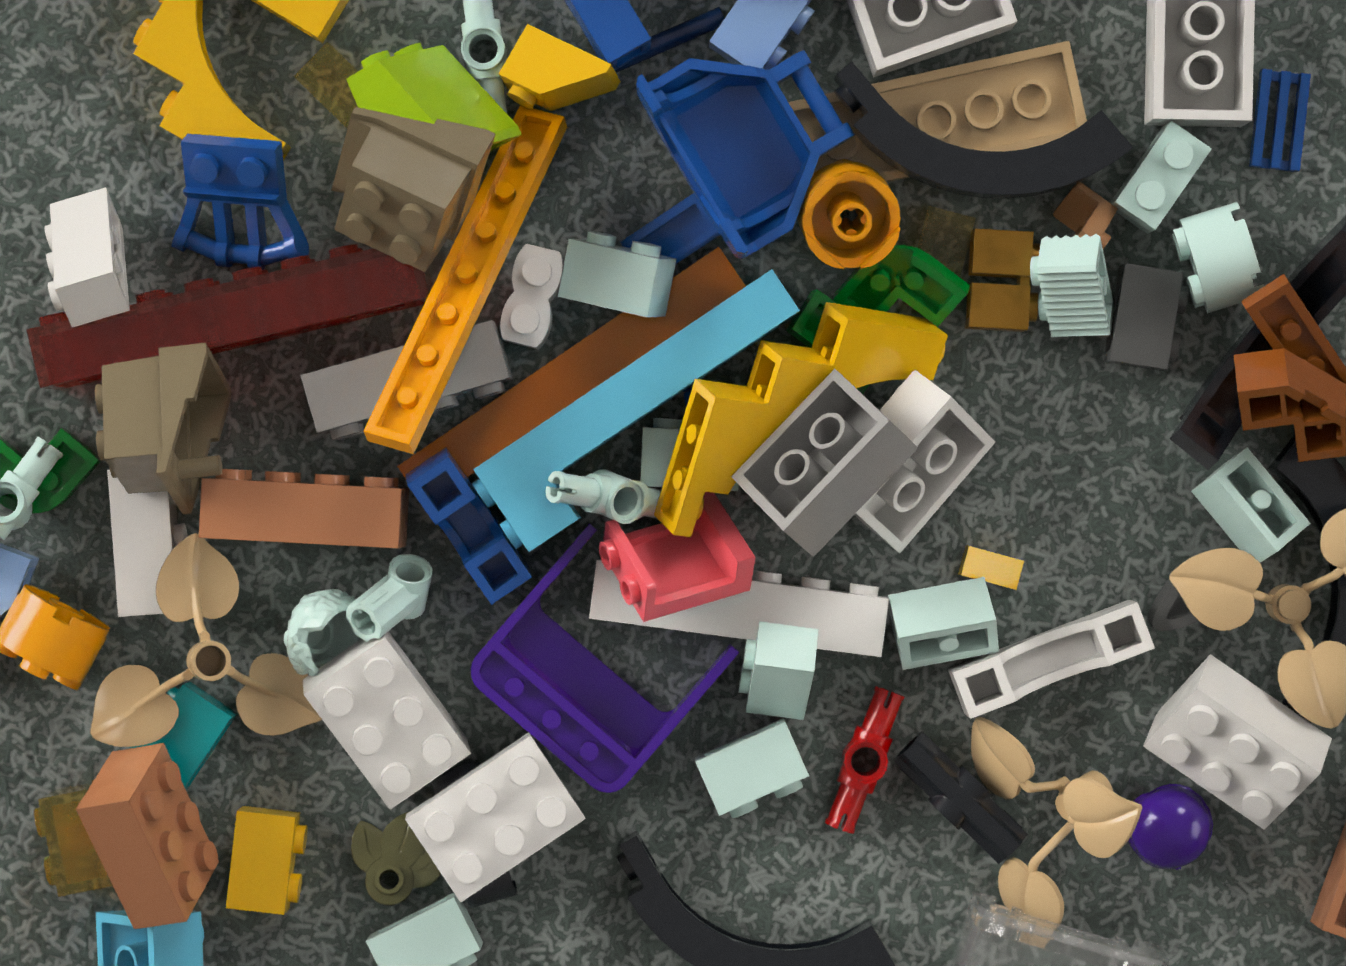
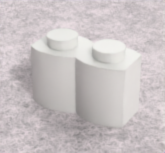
[500,244,564,350]

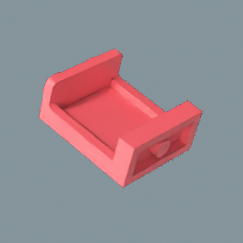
[599,492,756,622]

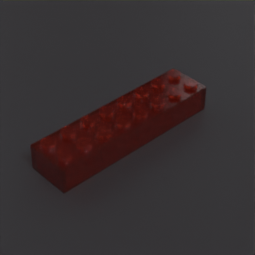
[26,244,433,390]

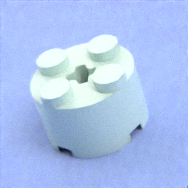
[1172,202,1264,313]

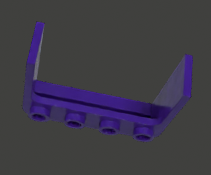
[471,524,739,793]

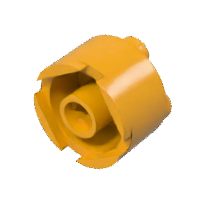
[797,159,901,269]
[0,584,110,690]

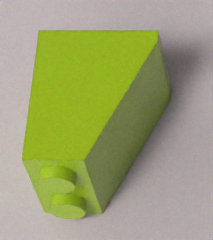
[346,43,522,152]

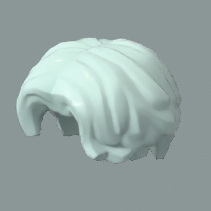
[284,589,361,676]

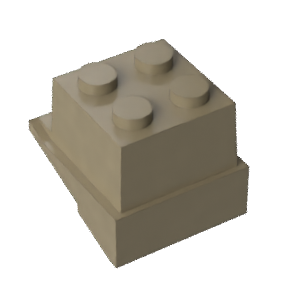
[331,107,496,272]
[95,343,231,514]

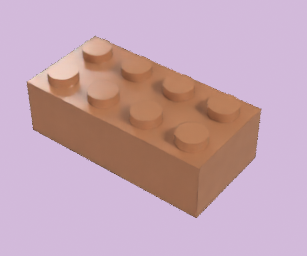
[199,469,409,549]

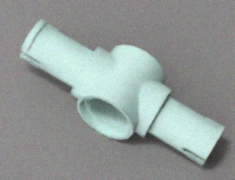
[461,0,507,113]
[0,436,63,540]
[546,469,661,524]

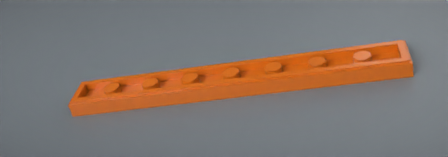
[397,247,746,479]

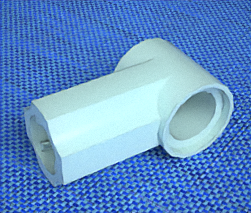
[346,554,433,642]

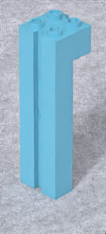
[472,269,800,552]

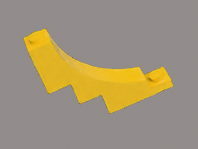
[654,302,948,537]

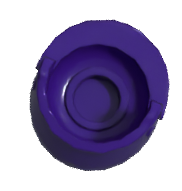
[1128,784,1214,870]

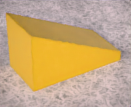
[958,545,1024,590]

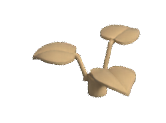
[1169,508,1346,729]
[90,533,322,747]
[971,717,1142,936]

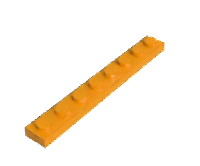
[363,105,567,454]

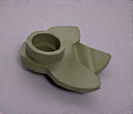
[351,811,441,906]

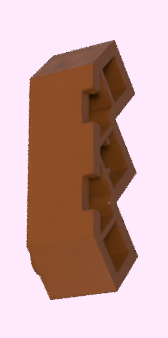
[1234,348,1346,462]

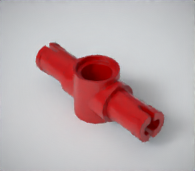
[825,686,905,834]

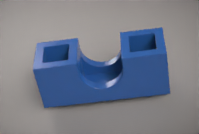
[406,447,532,605]

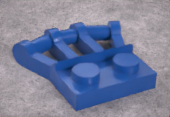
[171,134,309,270]

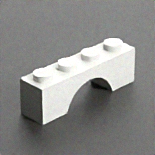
[948,600,1155,719]

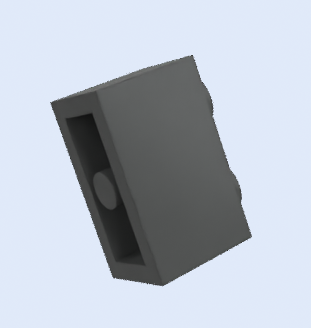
[1103,263,1189,371]

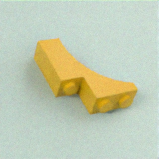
[133,0,291,161]

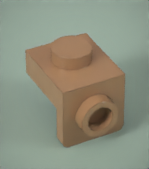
[1053,182,1118,249]

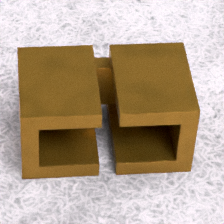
[965,229,1040,332]

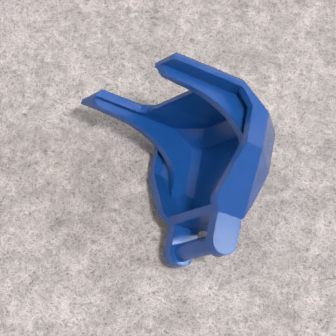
[636,50,855,259]

